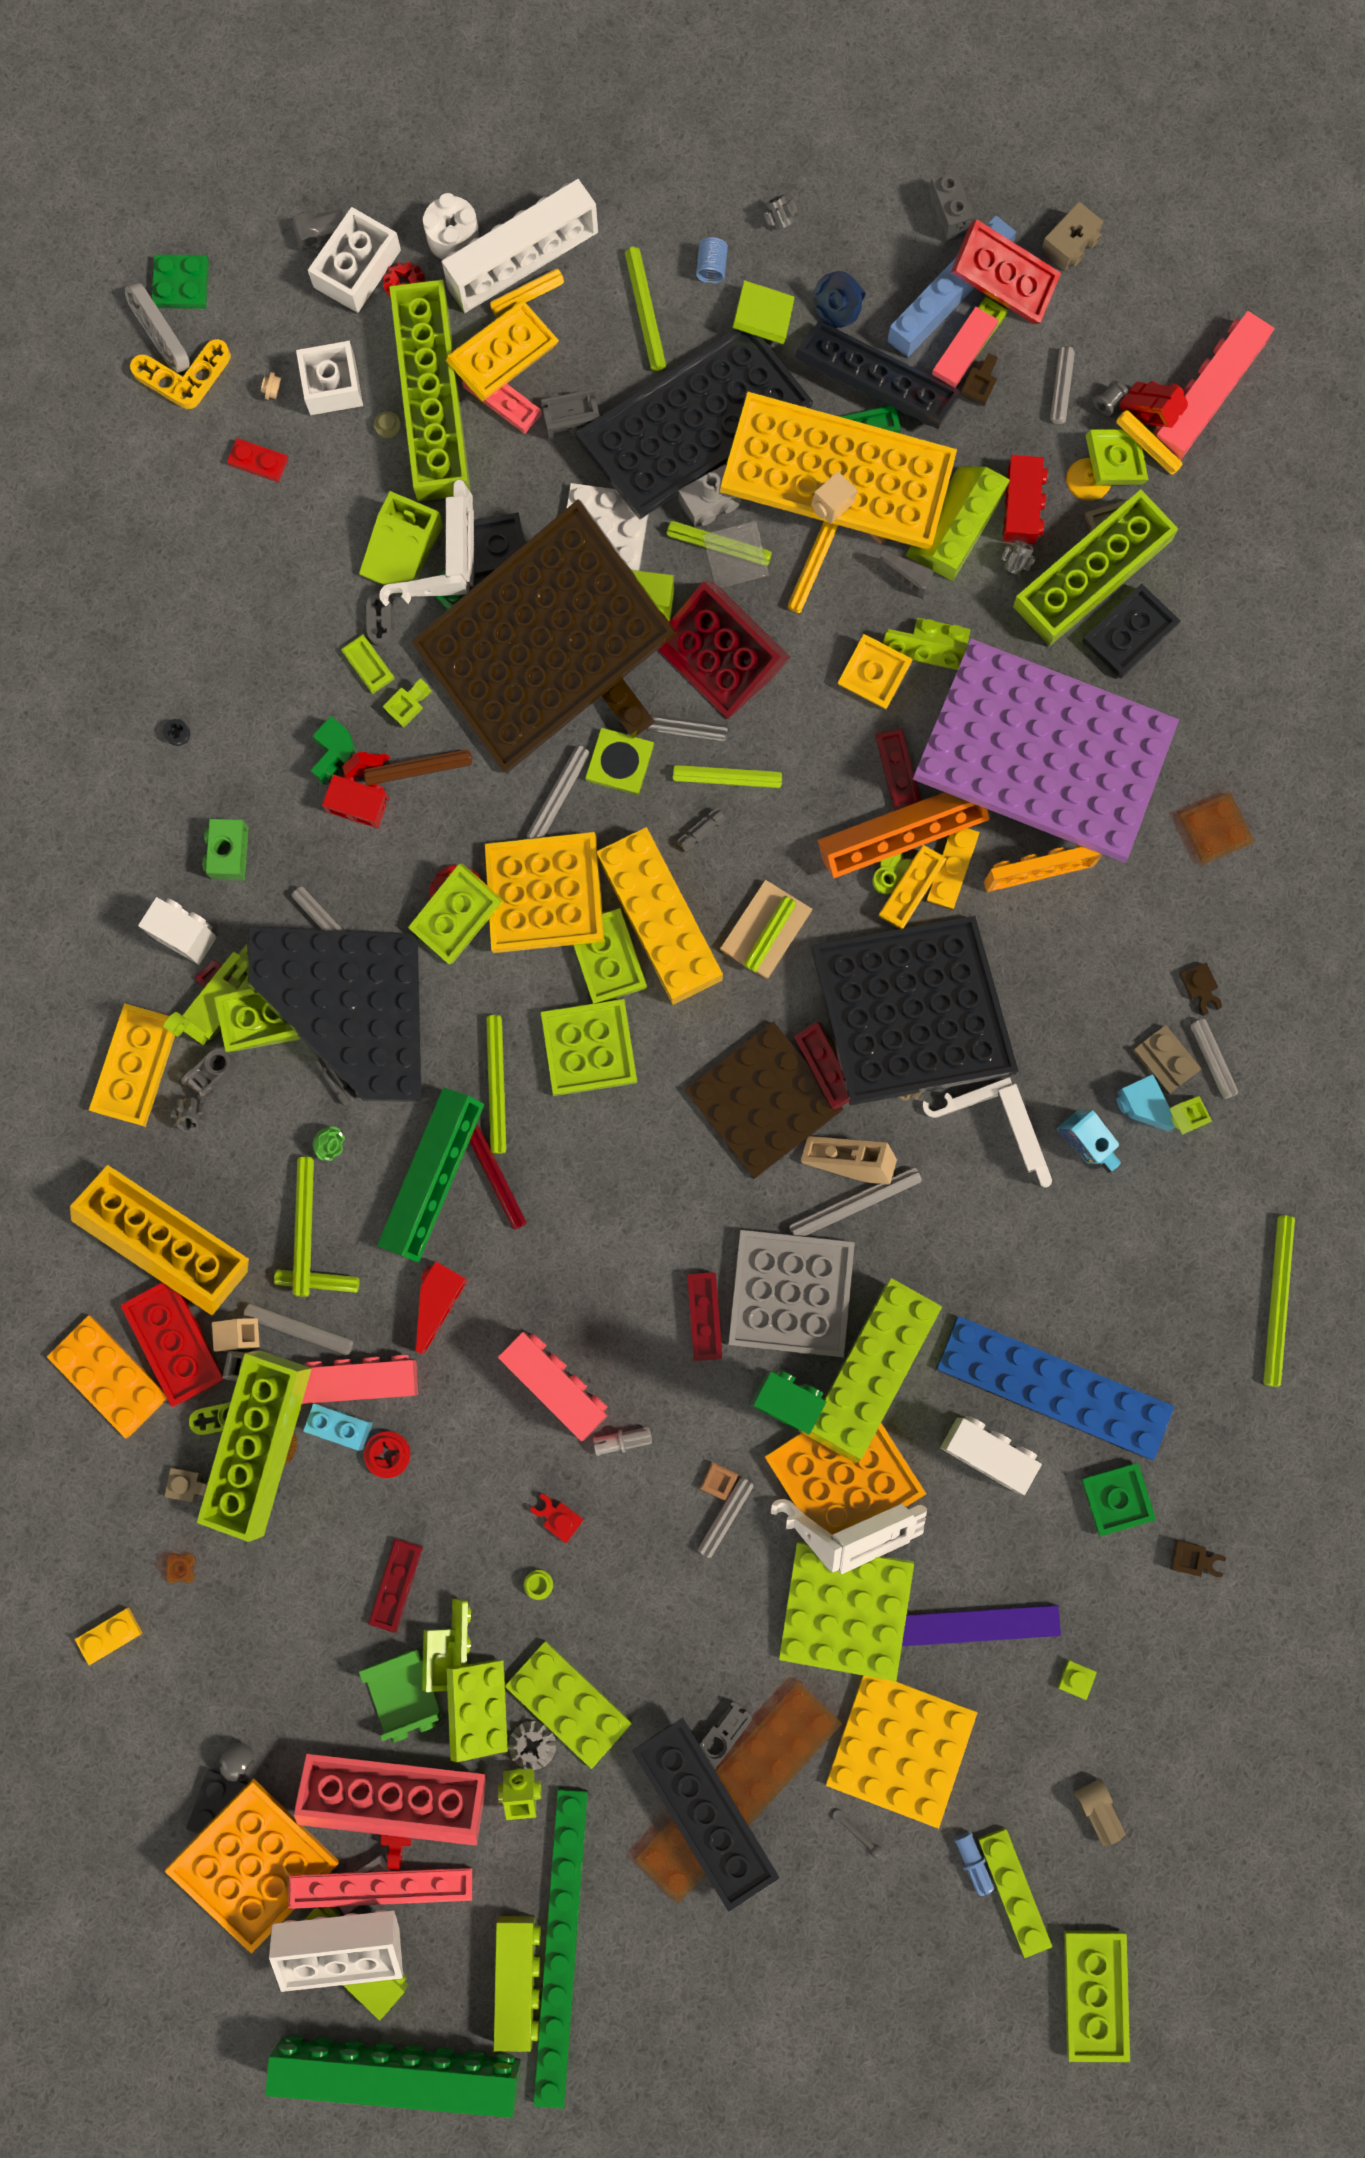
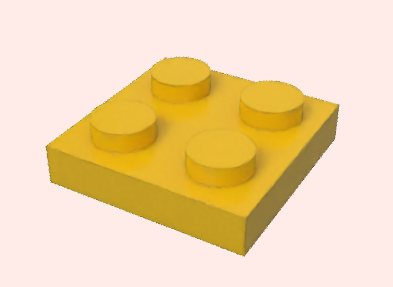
[838,634,913,710]

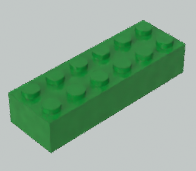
[749,1369,827,1435]

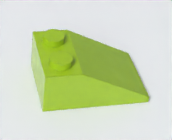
[214,988,301,1053]

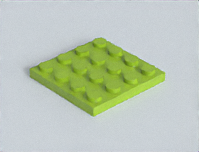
[779,1541,914,1681]

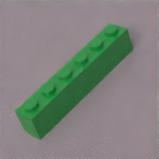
[377,1087,485,1263]

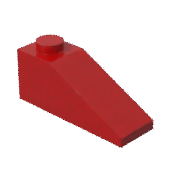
[416,1261,468,1355]

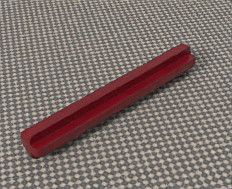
[469,1125,527,1230]

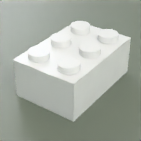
[308,207,401,313]
[940,1416,1042,1495]

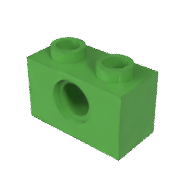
[202,819,249,881]

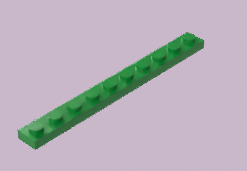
[534,1788,588,2109]

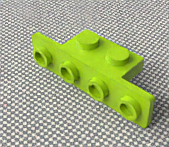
[883,618,971,670]
[422,1598,471,1692]

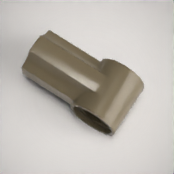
[1073,1778,1126,1846]

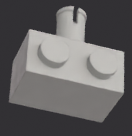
[678,465,741,527]

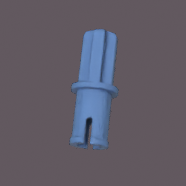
[954,1832,994,1896]

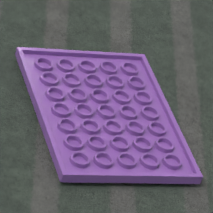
[913,639,1179,863]

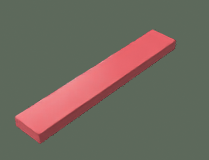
[288,1868,472,1909]

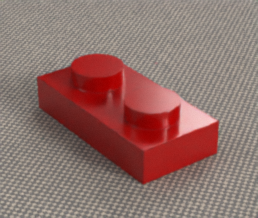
[227,438,288,483]

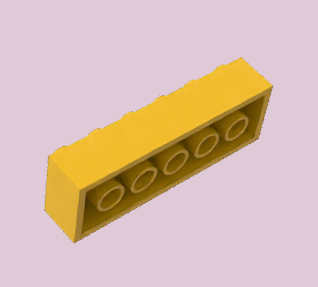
[597,827,723,1005]
[70,1165,249,1315]

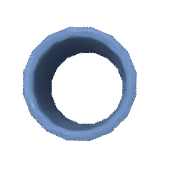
[696,237,728,283]

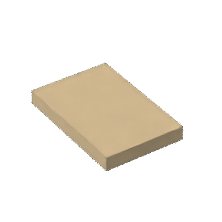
[720,880,812,980]

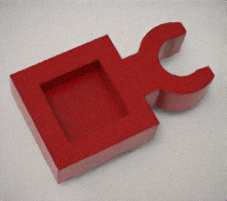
[530,1494,584,1543]

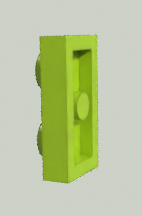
[1170,1096,1212,1135]

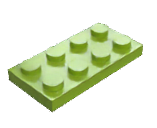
[505,1641,632,1769]
[1064,1930,1130,2062]

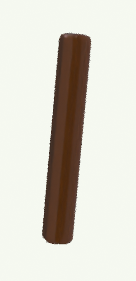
[363,749,472,785]

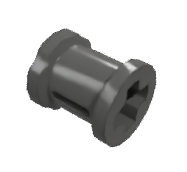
[1093,380,1129,417]

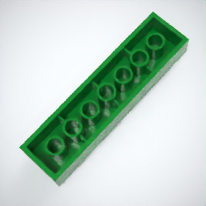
[265,2034,521,2118]

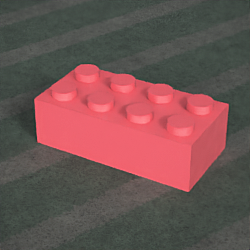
[498,1332,609,1441]

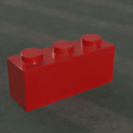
[1002,455,1048,545]

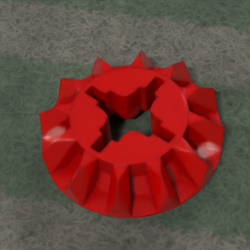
[383,261,426,298]
[364,1431,411,1478]

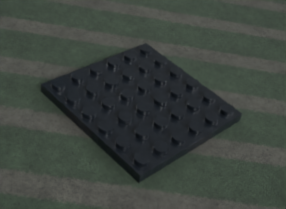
[811,916,1018,1106]

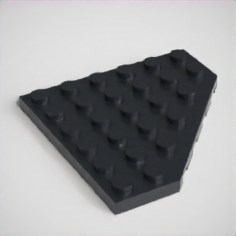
[247,927,421,1102]

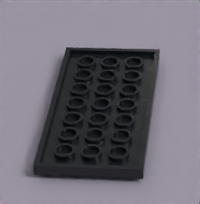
[575,329,813,520]

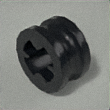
[163,719,190,746]

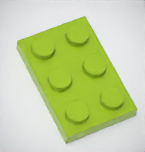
[408,863,504,965]
[574,908,647,1004]
[447,1659,508,1762]

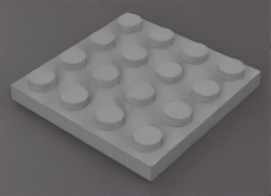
[728,1230,855,1358]

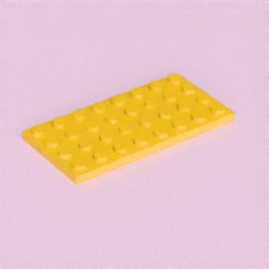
[720,392,957,549]

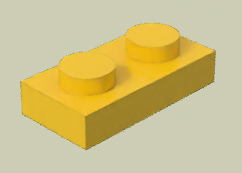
[75,1608,143,1665]

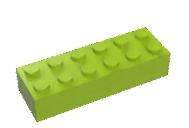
[1013,489,1178,646]
[805,1278,942,1463]
[197,1350,312,1542]

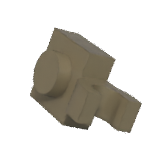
[164,1468,208,1502]

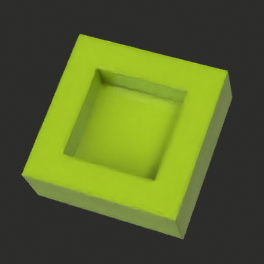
[1057,1660,1097,1700]

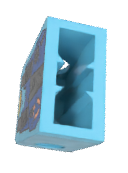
[1057,1110,1121,1173]

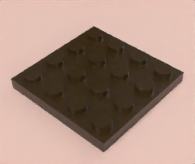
[685,1021,844,1179]

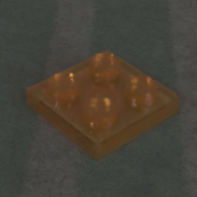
[1178,793,1255,866]

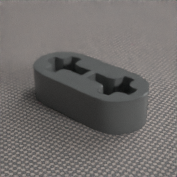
[366,593,393,647]

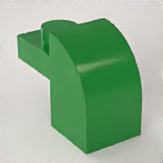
[311,716,357,785]

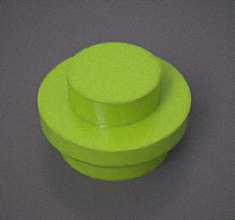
[524,1570,553,1600]

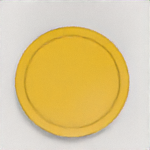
[1066,458,1111,501]

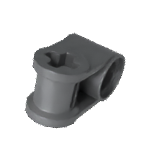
[181,1050,236,1103]

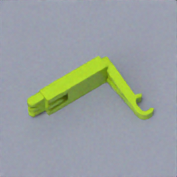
[163,944,249,1045]

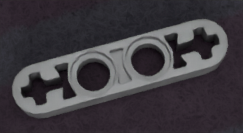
[125,283,189,373]

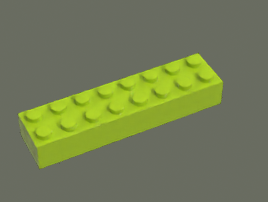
[390,280,471,502]

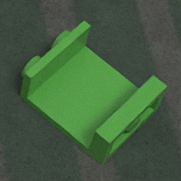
[359,1648,442,1743]

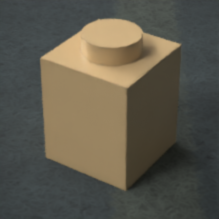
[811,472,858,524]
[212,1318,260,1351]

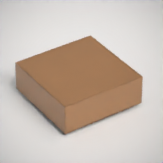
[700,1462,738,1501]

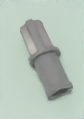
[593,1427,652,1456]

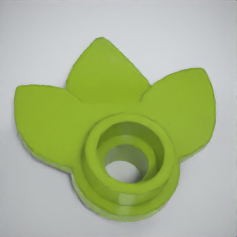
[872,853,913,895]

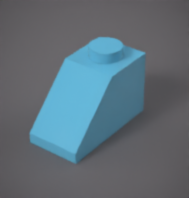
[1116,1075,1176,1132]

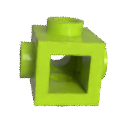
[498,1768,542,1820]

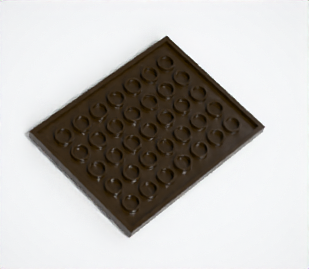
[411,499,678,773]

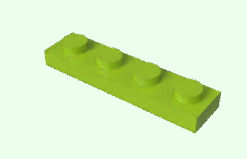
[978,1828,1052,1958]

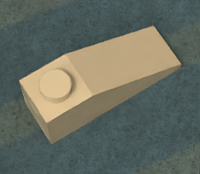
[801,1136,897,1184]

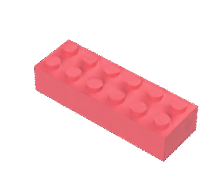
[294,1754,486,1846]

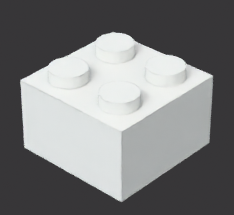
[296,341,363,415]
[138,897,217,965]

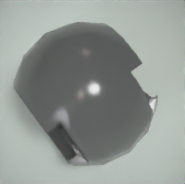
[219,1743,255,1782]

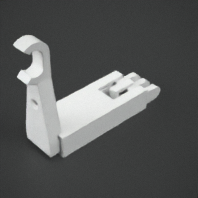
[380,480,474,606]
[923,1077,1052,1188]
[771,1499,927,1574]

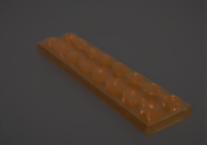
[635,1680,842,1903]

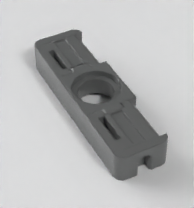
[699,1701,752,1769]

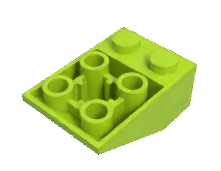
[359,491,443,593]

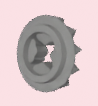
[508,1721,556,1770]

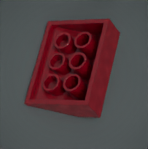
[658,581,791,719]

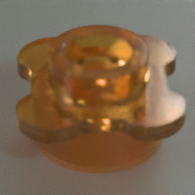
[166,1554,196,1584]

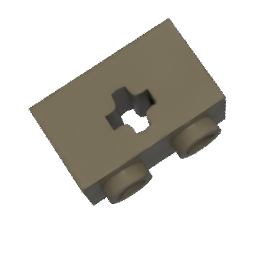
[1041,202,1104,271]

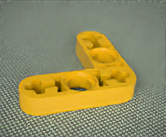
[130,339,231,409]

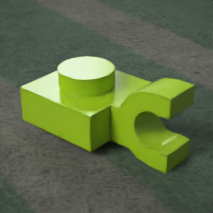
[383,678,432,728]

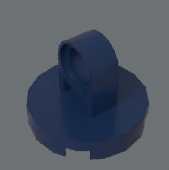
[814,271,866,328]

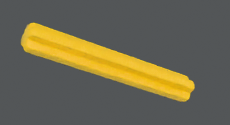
[788,521,839,613]

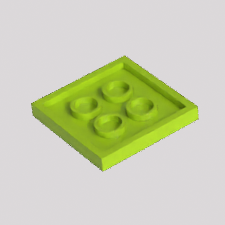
[541,999,637,1096]

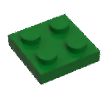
[152,254,209,309]
[1081,1463,1156,1537]

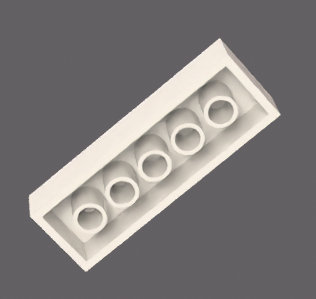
[442,179,598,313]

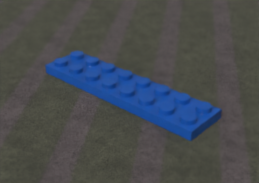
[936,1316,1175,1461]

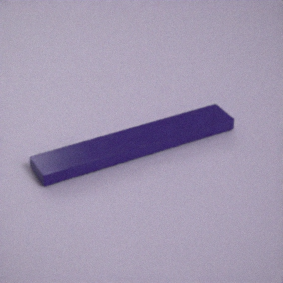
[902,1605,1061,1646]

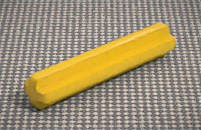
[490,269,564,317]
[1116,410,1182,475]

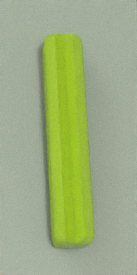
[744,896,796,972]
[274,1269,360,1293]

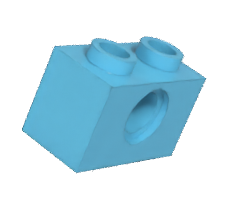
[303,1403,373,1451]

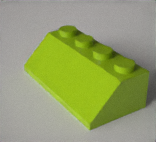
[906,466,1010,581]

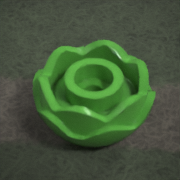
[313,1127,345,1161]

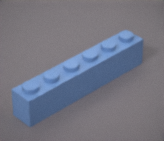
[887,215,1016,358]

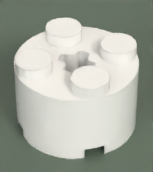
[423,193,479,260]

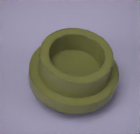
[374,411,401,438]

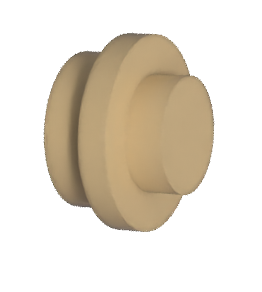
[261,372,281,400]

